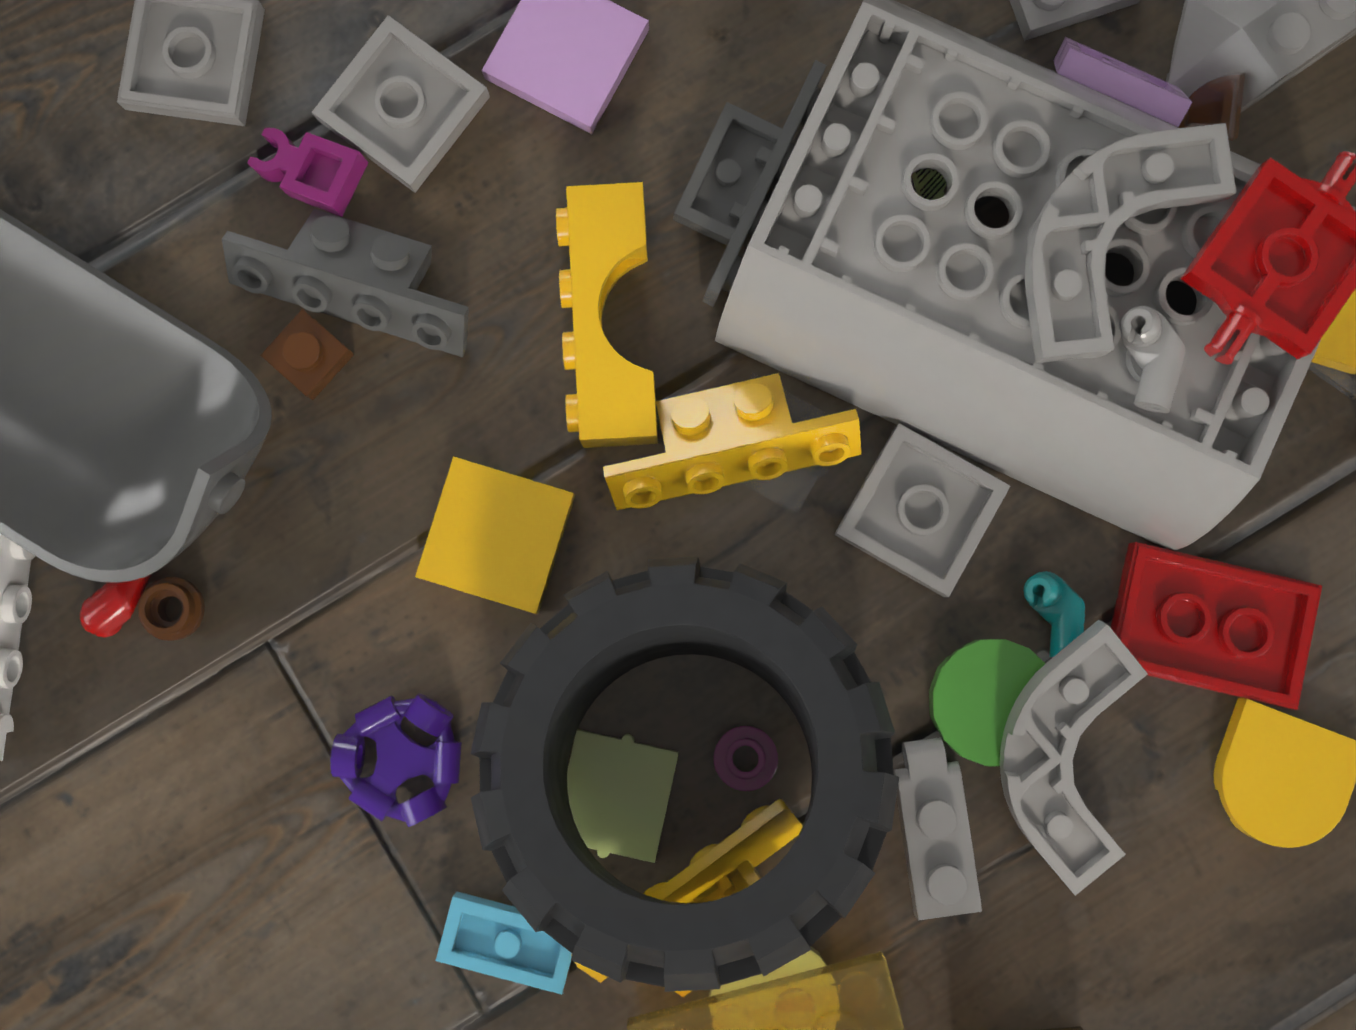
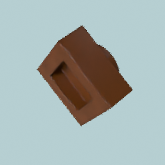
[260,309,354,400]

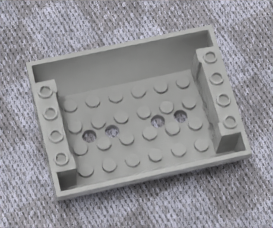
[715,0,1356,551]

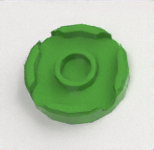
[929,639,1046,766]

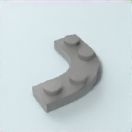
[1025,123,1236,363]
[1000,620,1148,896]

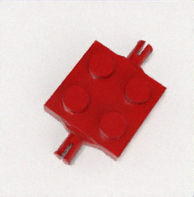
[1180,151,1356,365]

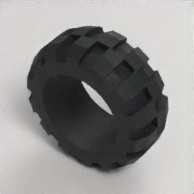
[471,557,899,992]

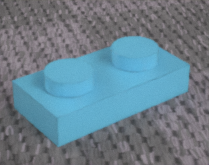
[436,892,572,995]

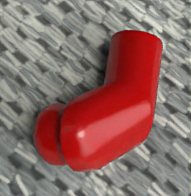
[79,574,152,638]

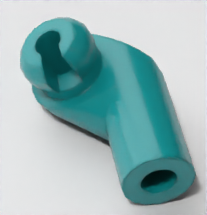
[1023,571,1085,657]

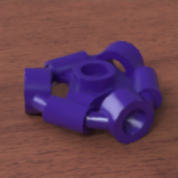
[330,693,462,827]

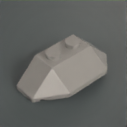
[1166,0,1356,112]

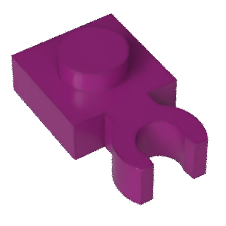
[247,128,369,217]

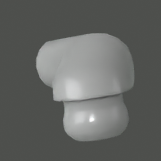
[1120,306,1185,413]

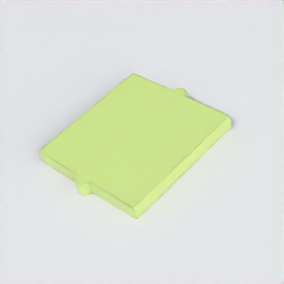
[567,729,679,863]

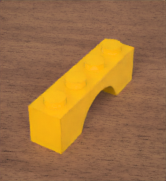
[556,182,658,448]

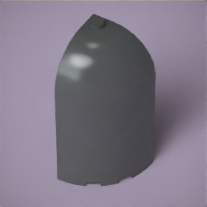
[0,209,272,582]

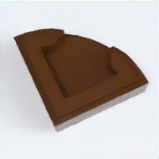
[1174,72,1245,141]

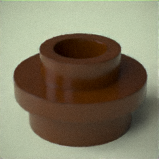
[138,577,205,641]

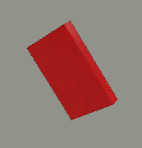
[1111,542,1322,710]

